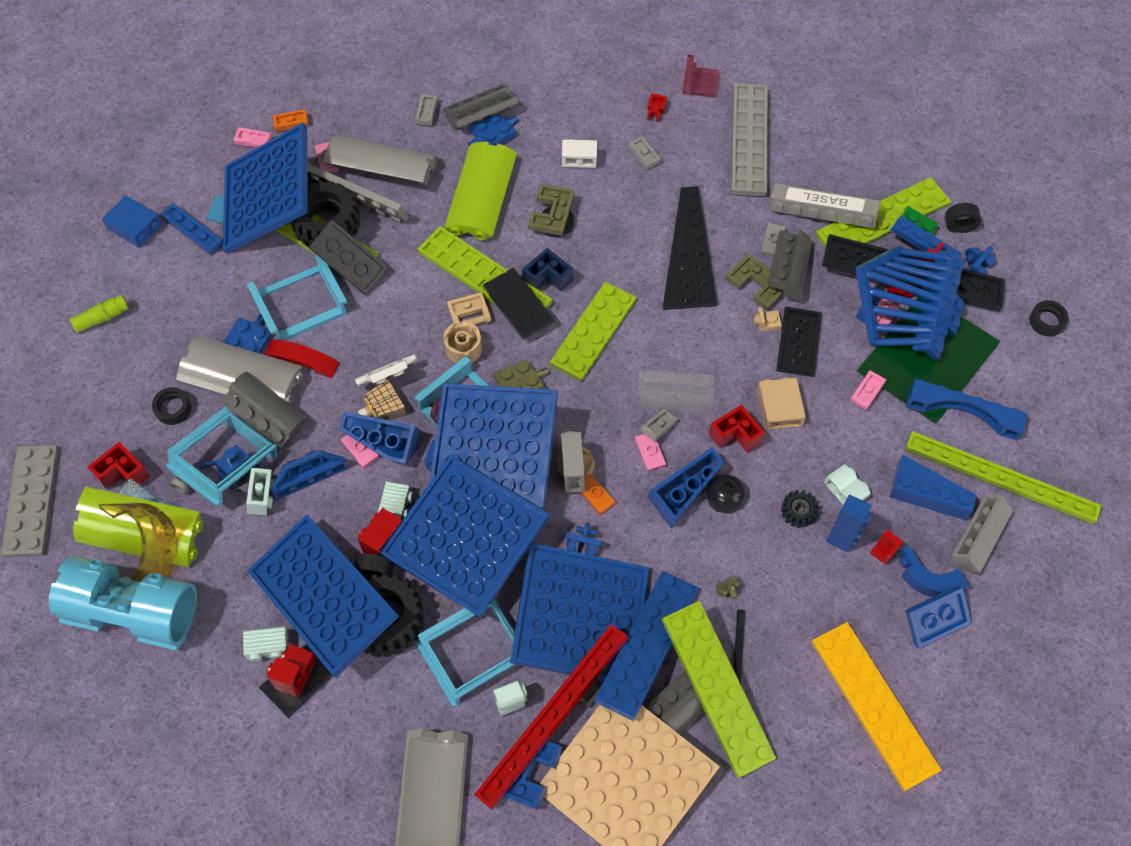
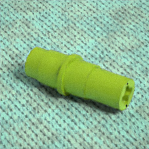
[70,294,129,333]

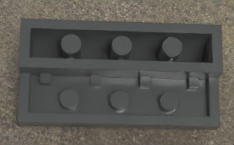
[443,84,519,130]
[767,230,812,300]
[221,371,307,450]
[645,670,706,736]

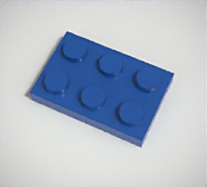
[905,585,971,648]

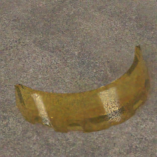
[99,503,178,582]

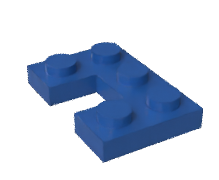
[503,741,563,810]

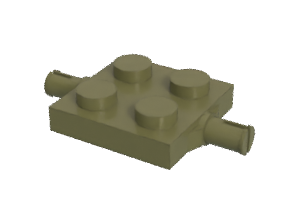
[493,359,549,389]

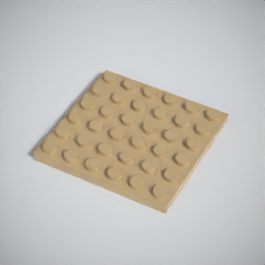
[539,705,720,846]

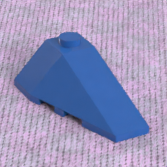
[339,411,422,464]

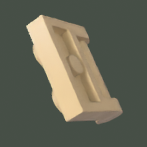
[447,292,491,325]

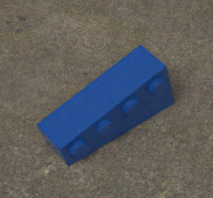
[647,448,724,528]
[889,454,976,521]

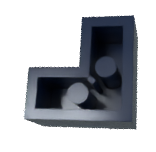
[522,248,573,291]

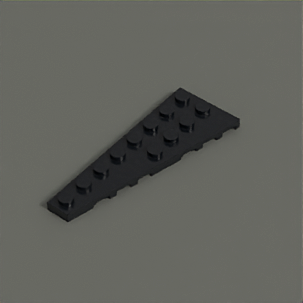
[663,186,717,310]

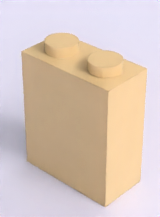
[757,377,806,430]

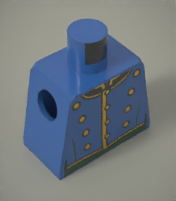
[216,445,260,490]

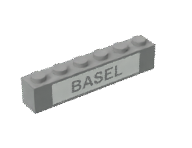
[769,183,880,228]

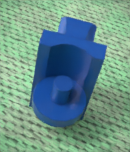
[965,245,996,274]
[565,522,603,556]

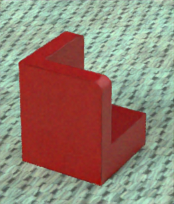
[870,529,903,565]

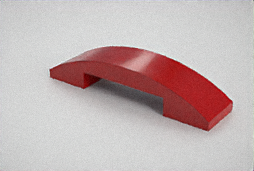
[264,340,340,378]

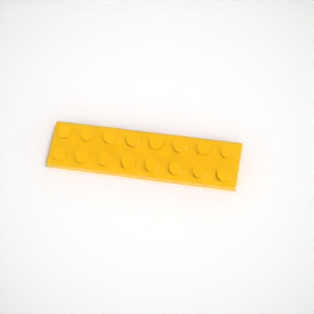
[811,622,942,792]

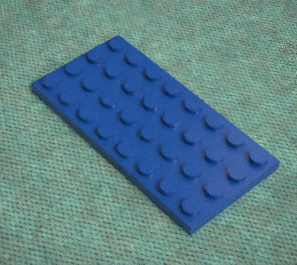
[247,514,399,677]

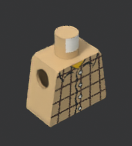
[357,379,406,421]

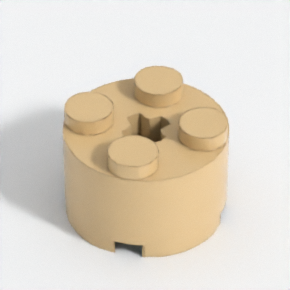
[444,321,482,363]

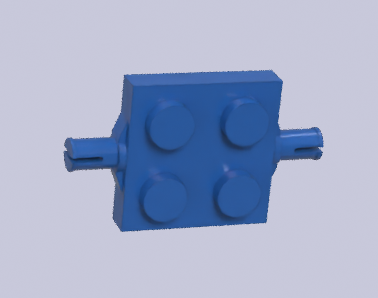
[468,113,519,146]
[223,313,272,354]

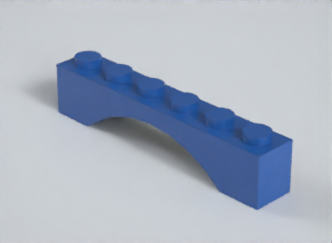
[905,379,1027,440]

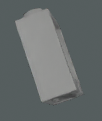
[561,431,585,493]

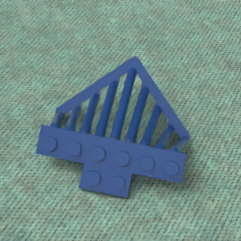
[856,246,964,359]

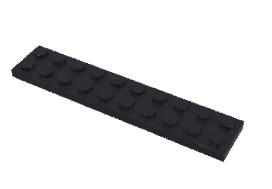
[822,234,1005,312]

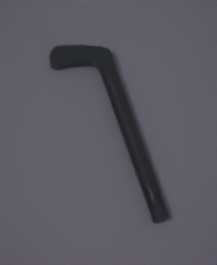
[733,609,745,685]

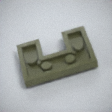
[528,184,575,236]
[725,254,784,310]

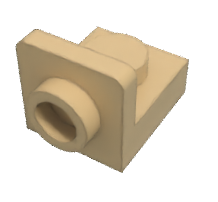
[754,307,782,331]

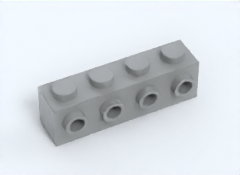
[952,494,1013,573]

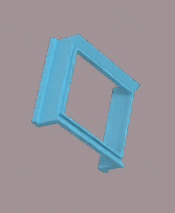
[247,255,347,341]
[415,356,489,427]
[166,406,280,507]
[416,598,516,707]

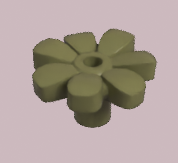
[715,576,740,599]

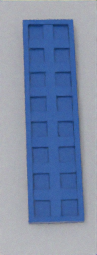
[594,571,699,722]

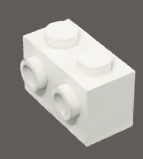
[562,139,597,168]

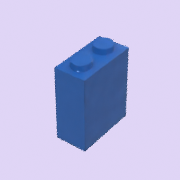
[102,195,162,248]

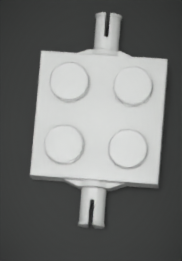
[355,354,417,386]

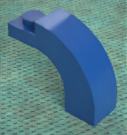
[898,546,970,597]

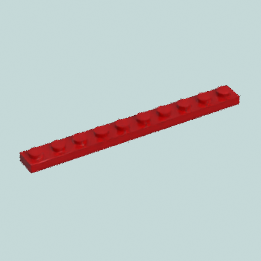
[474,625,629,810]

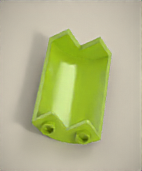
[444,142,517,241]
[73,486,203,567]

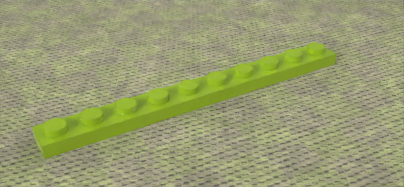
[905,431,1102,525]

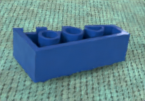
[826,494,872,553]

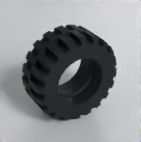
[291,181,360,246]
[363,573,425,657]

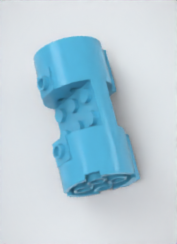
[49,556,197,650]

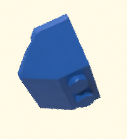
[271,450,349,500]

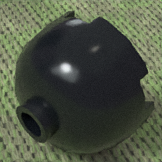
[707,474,746,514]

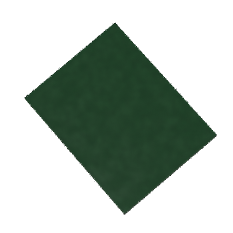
[856,297,1000,424]

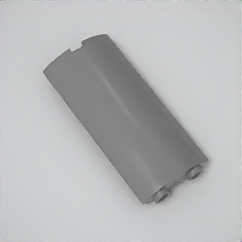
[322,135,438,186]
[176,336,303,404]
[395,728,468,846]

